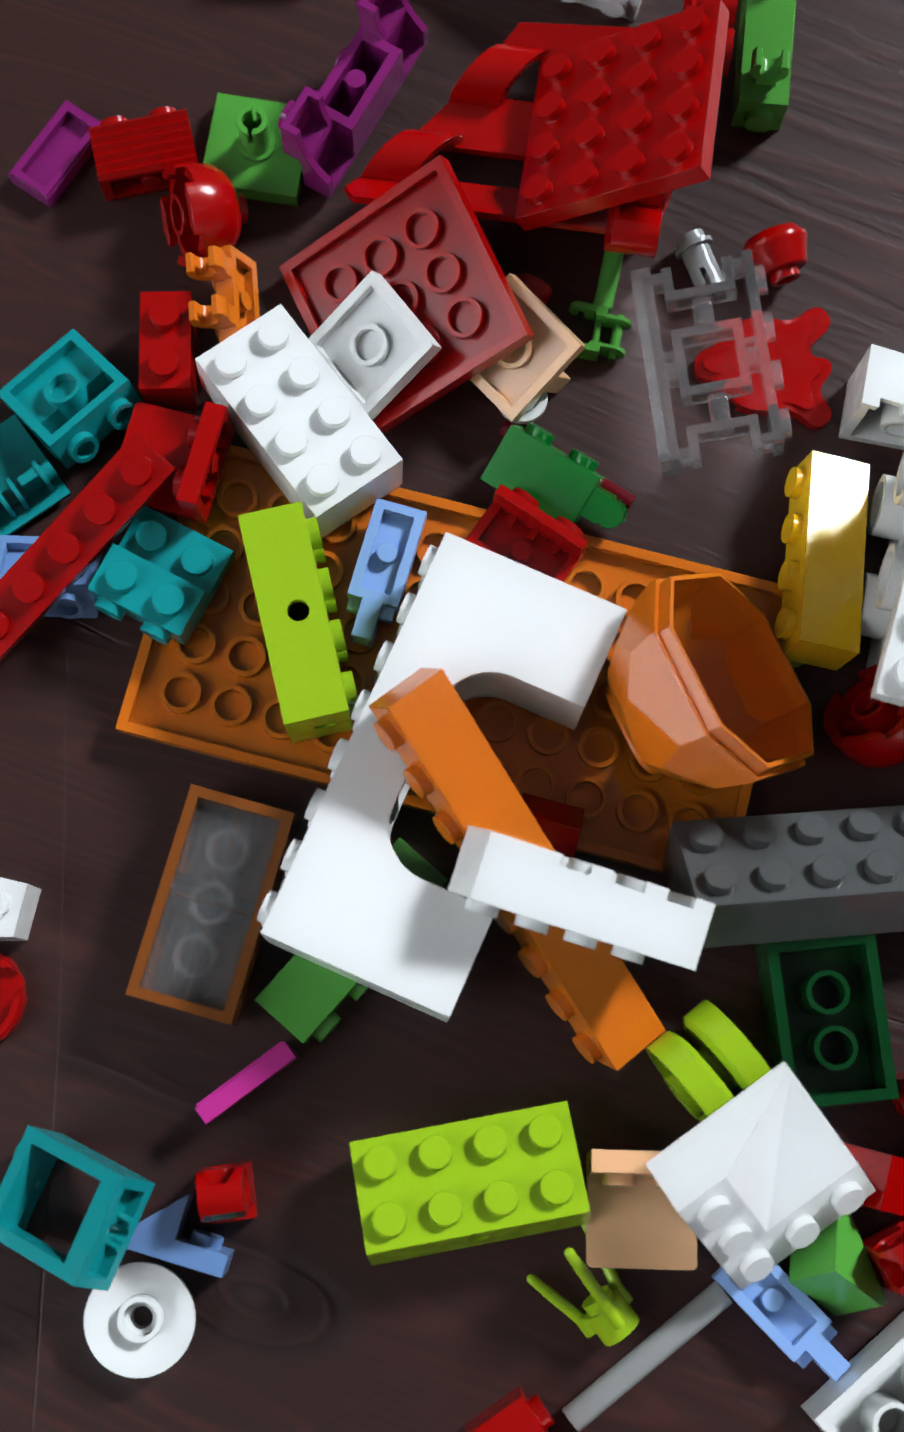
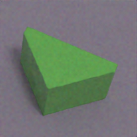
[789,1213,887,1316]

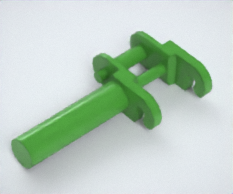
[569,252,632,362]

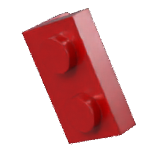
[465,484,588,583]

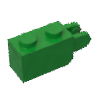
[480,421,628,530]

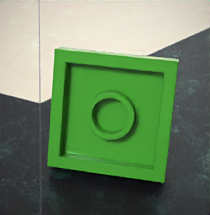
[203,93,303,206]

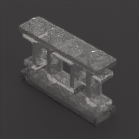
[630,249,792,477]

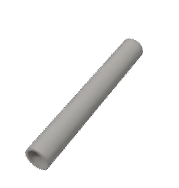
[562,1281,733,1432]

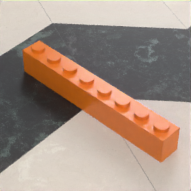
[369,668,666,1071]

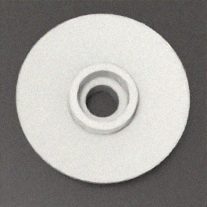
[83,1261,196,1378]

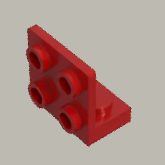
[121,401,236,523]

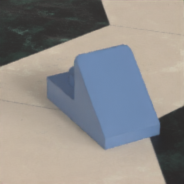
[127,1191,234,1278]

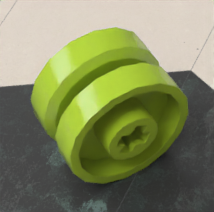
[645,999,771,1122]

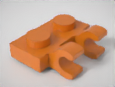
[185,244,260,343]

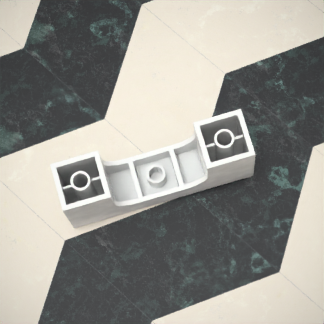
[257,532,627,1023]

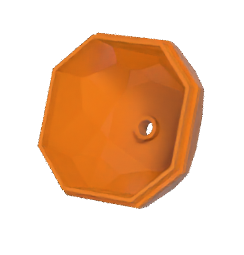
[604,572,814,789]

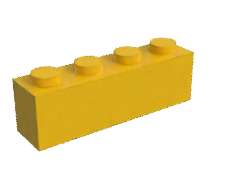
[774,450,870,671]

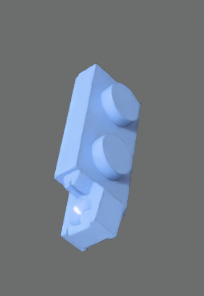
[346,498,427,648]
[711,1264,851,1382]

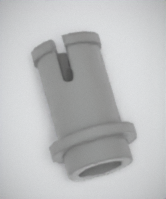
[675,228,727,297]

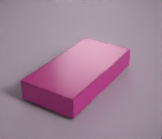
[195,1041,300,1124]

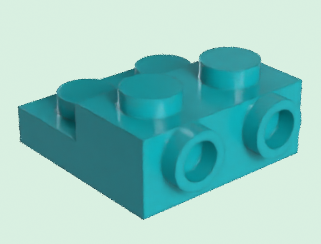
[0,329,143,470]
[87,506,236,646]

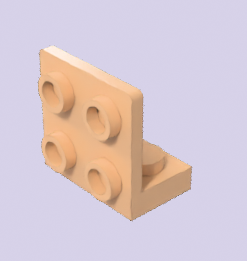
[586,1149,697,1271]

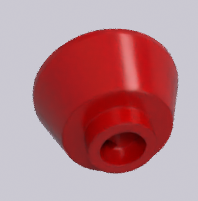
[741,223,807,287]

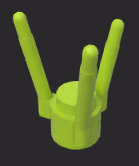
[527,1225,640,1347]

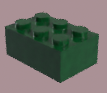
[755,934,899,1107]

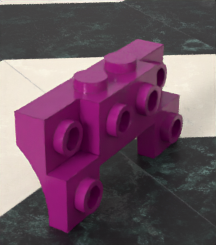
[278,0,428,199]

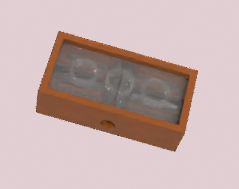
[125,784,299,1026]

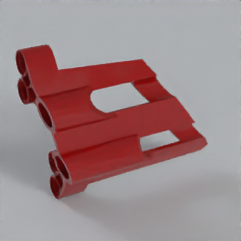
[344,0,738,258]

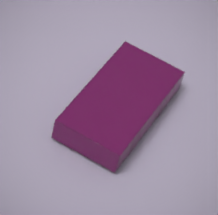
[8,100,101,208]

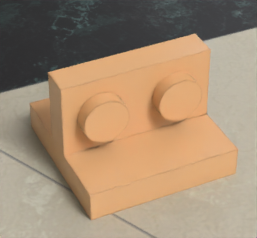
[470,273,586,422]

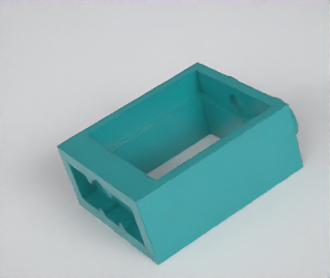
[0,1125,155,1291]

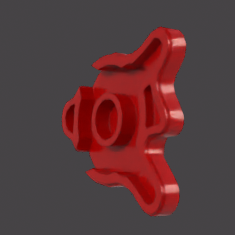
[693,307,832,431]

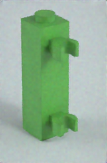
[731,0,796,132]

